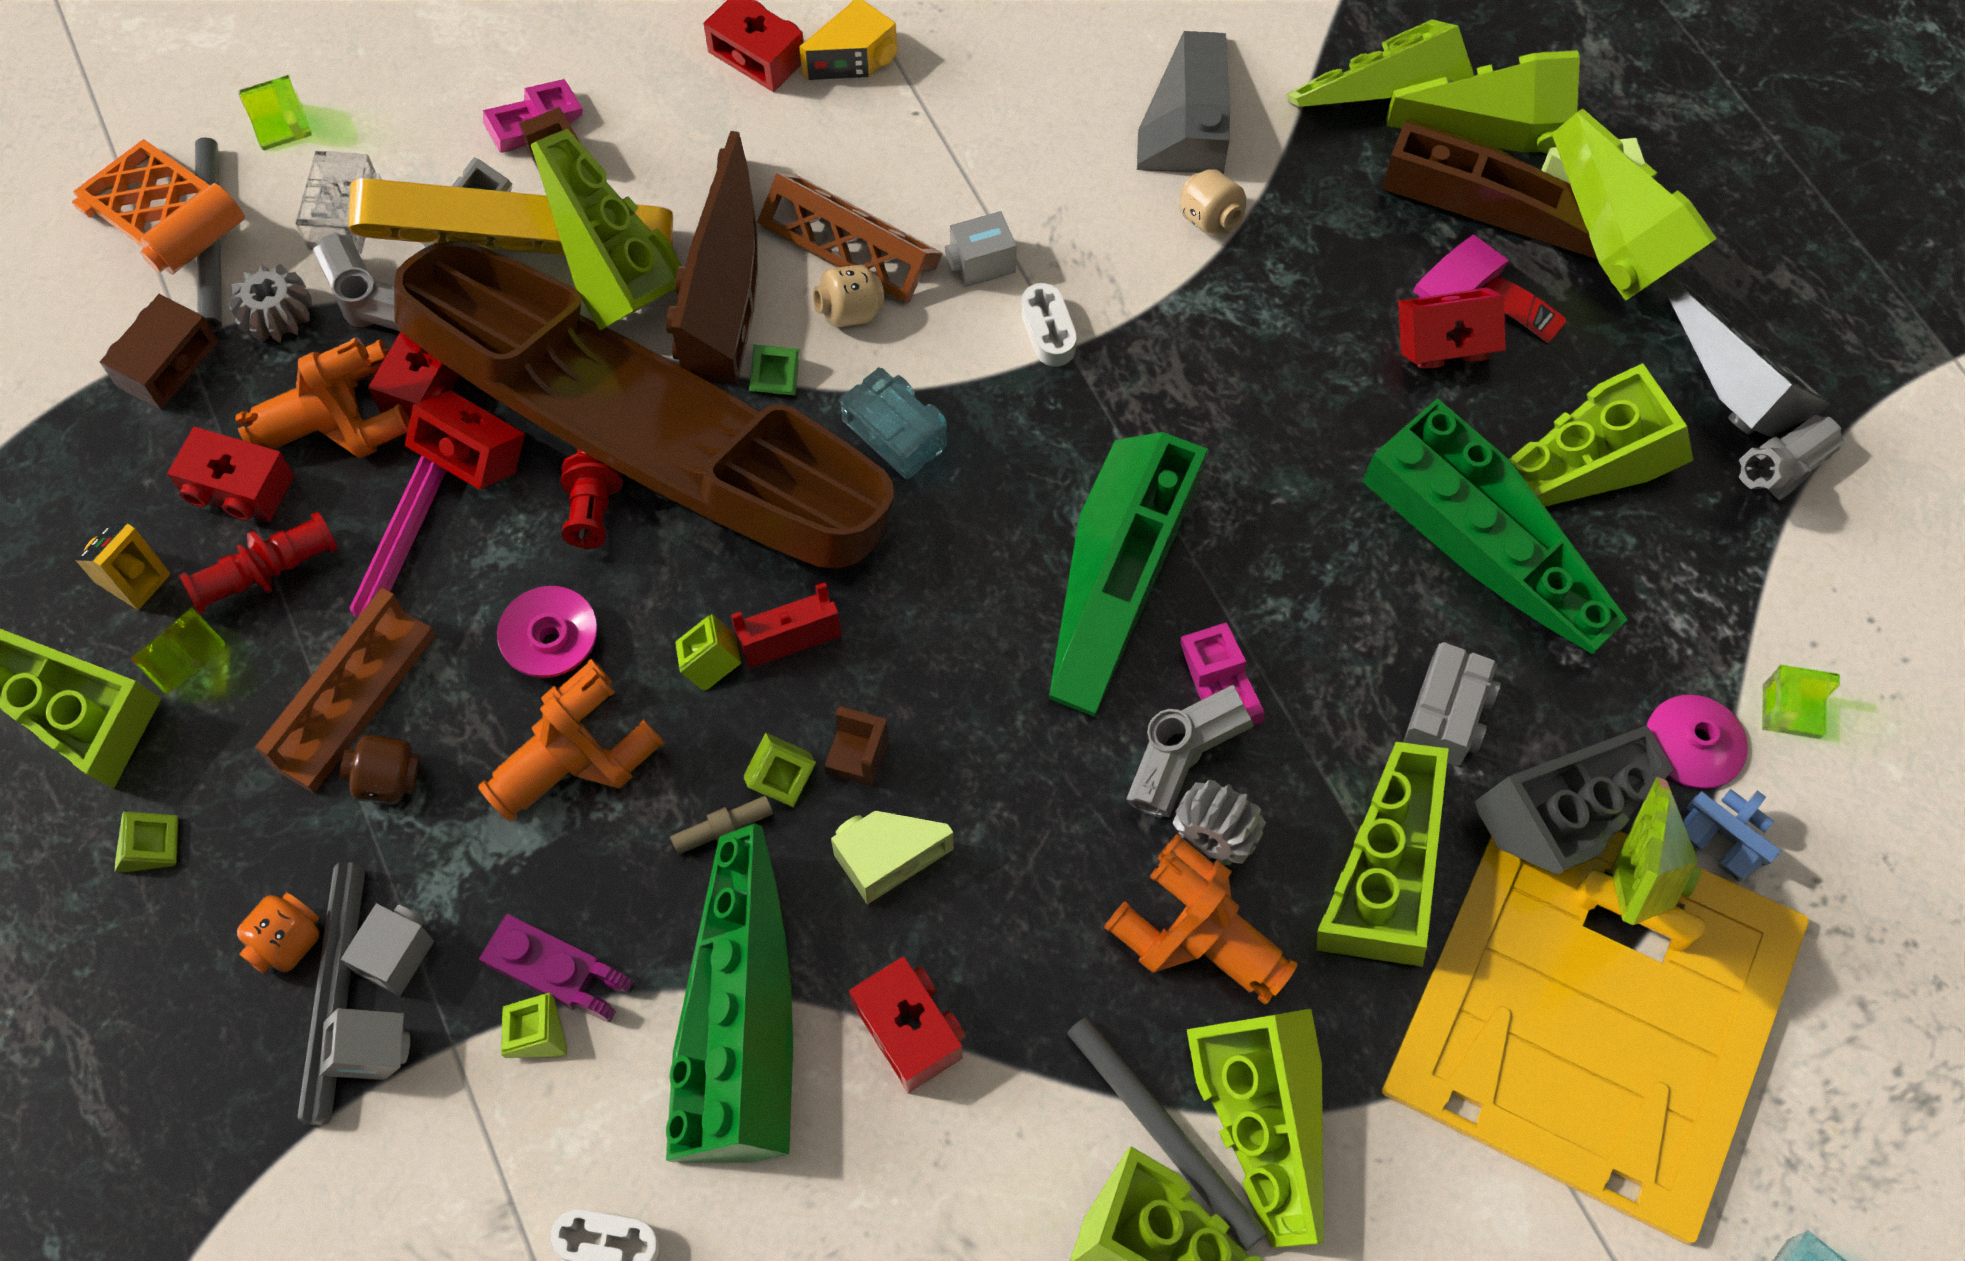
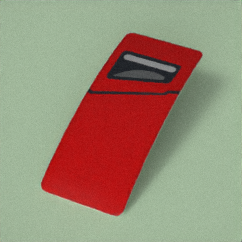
[1485,276,1566,343]

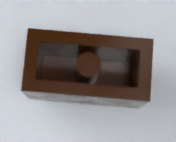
[100,294,219,410]

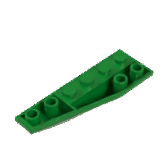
[1362,398,1628,654]
[1049,432,1208,717]
[666,824,793,1163]

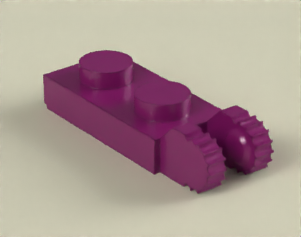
[479,914,633,1022]

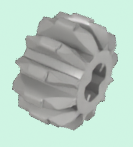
[228,263,313,343]
[1173,780,1266,865]

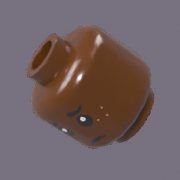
[340,734,420,805]

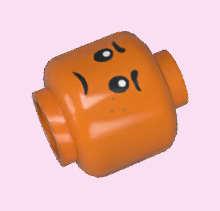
[237,892,319,974]

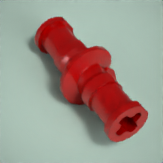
[560,449,624,549]
[178,512,338,615]

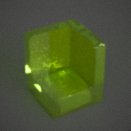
[238,75,312,150]
[130,607,225,695]
[1762,664,1840,739]

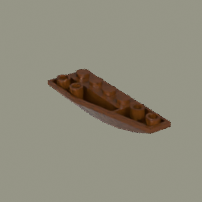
[1382,119,1597,259]
[666,131,758,385]

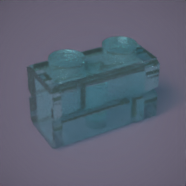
[840,367,947,479]

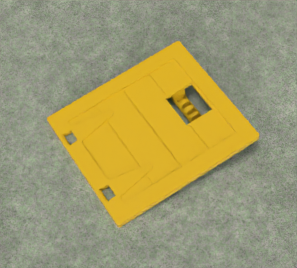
[1382,831,1809,1245]

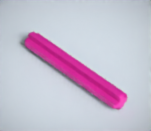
[350,456,447,618]

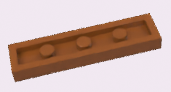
[757,173,943,303]
[255,587,436,794]

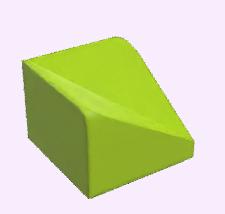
[675,614,742,690]
[744,732,816,807]

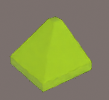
[114,811,178,872]
[501,992,567,1058]

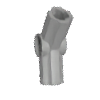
[313,232,400,331]
[1739,414,1845,500]
[1126,685,1254,818]

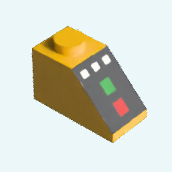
[799,0,897,80]
[75,523,171,610]

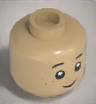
[1180,169,1247,236]
[813,265,884,327]

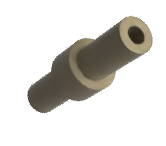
[670,795,773,855]

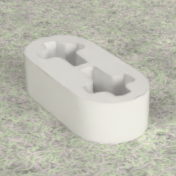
[1021,283,1077,367]
[551,1209,660,1261]

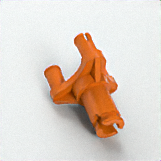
[235,337,410,459]
[478,659,665,823]
[1104,833,1298,1005]

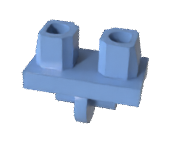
[1683,789,1781,881]

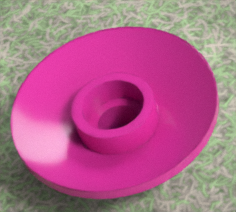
[497,586,598,678]
[1647,695,1748,790]

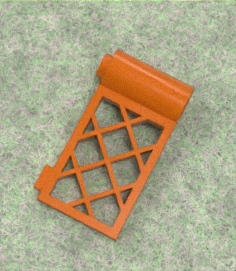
[72,139,245,275]

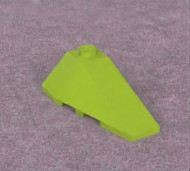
[1386,50,1580,153]
[1552,109,1717,301]
[1611,776,1701,925]
[1069,1146,1263,1261]

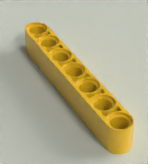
[348,178,674,255]

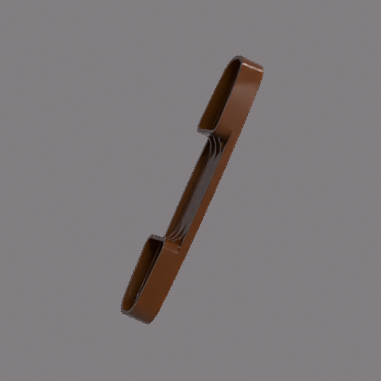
[394,241,894,568]

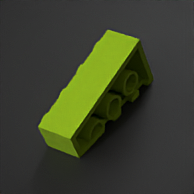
[0,629,161,789]
[1316,742,1449,967]

